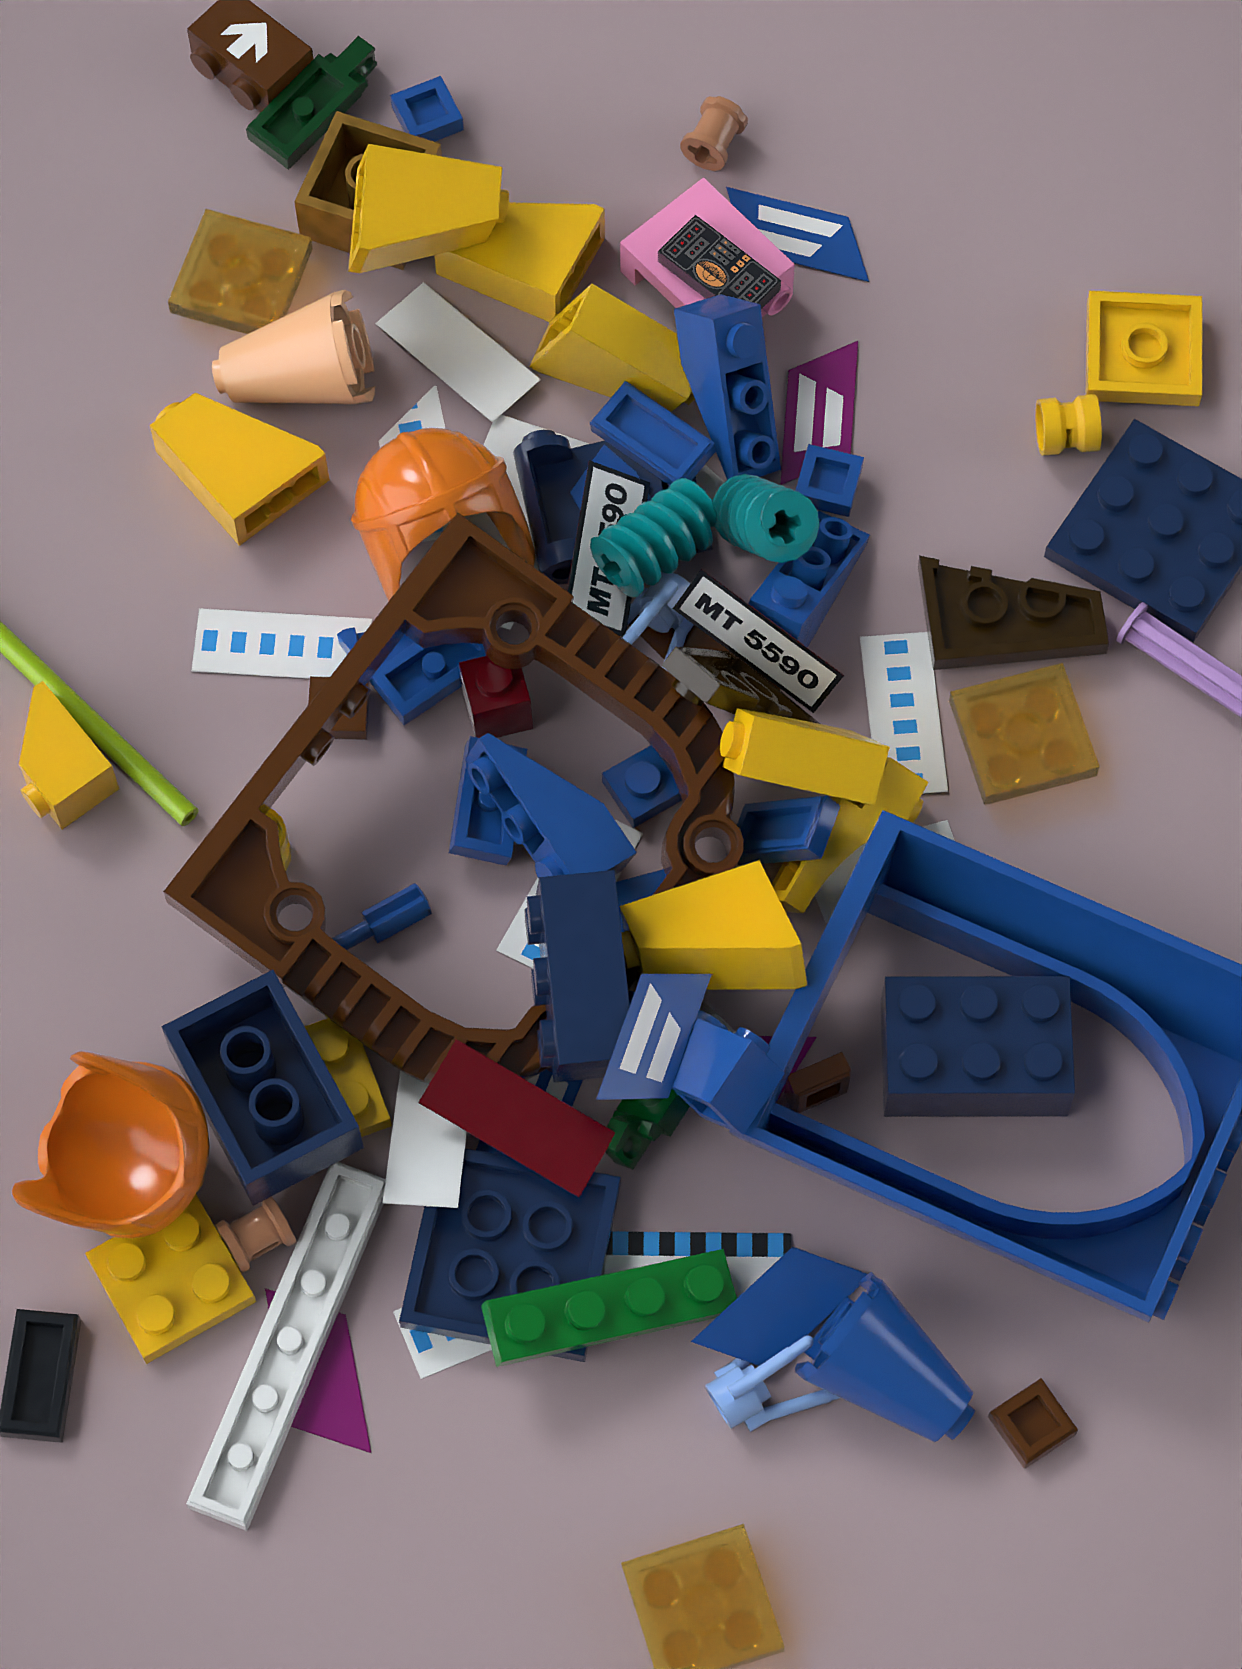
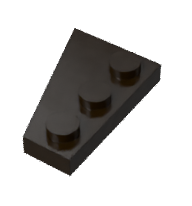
[918,555,1109,670]
[661,647,820,724]

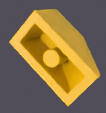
[19,681,120,830]

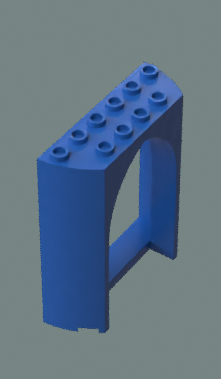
[729,810,1242,1323]

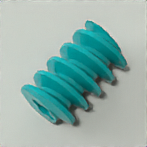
[713,474,819,563]
[590,478,717,597]

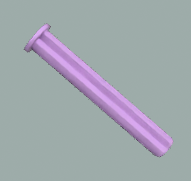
[1116,602,1242,718]

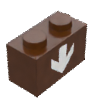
[187,0,314,113]

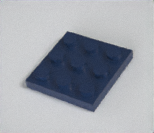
[1044,419,1242,643]
[399,1148,621,1362]

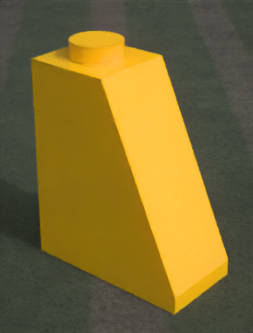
[348,144,509,274]
[434,202,605,322]
[529,284,695,412]
[149,393,330,546]
[720,708,890,806]
[619,860,807,990]

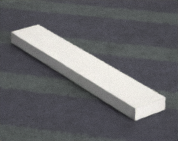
[186,1162,386,1531]

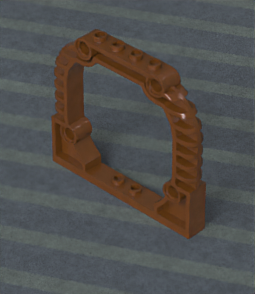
[163,513,744,1084]

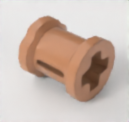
[680,96,748,171]
[215,1196,297,1273]

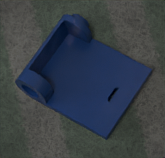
[513,430,713,585]

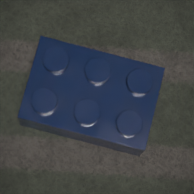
[524,870,630,1083]
[161,970,364,1206]
[881,976,1075,1117]

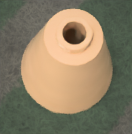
[212,290,375,404]

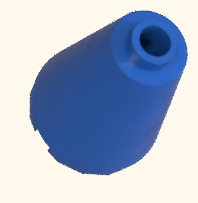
[794,1272,975,1442]

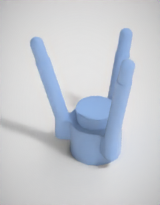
[622,572,694,670]
[705,1335,841,1432]

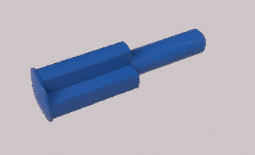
[332,883,432,950]

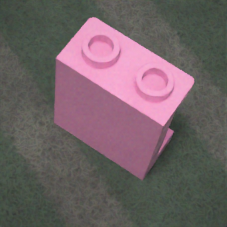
[620,177,795,317]

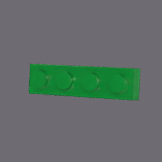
[481,1249,737,1367]

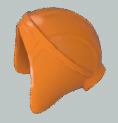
[351,428,536,601]
[12,1051,210,1239]

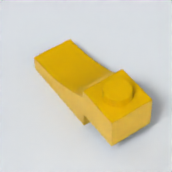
[772,757,929,913]

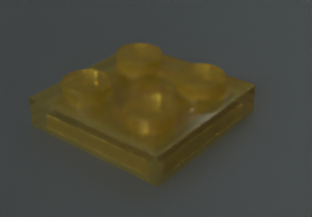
[168,209,313,334]
[949,663,1100,805]
[621,1524,785,1669]

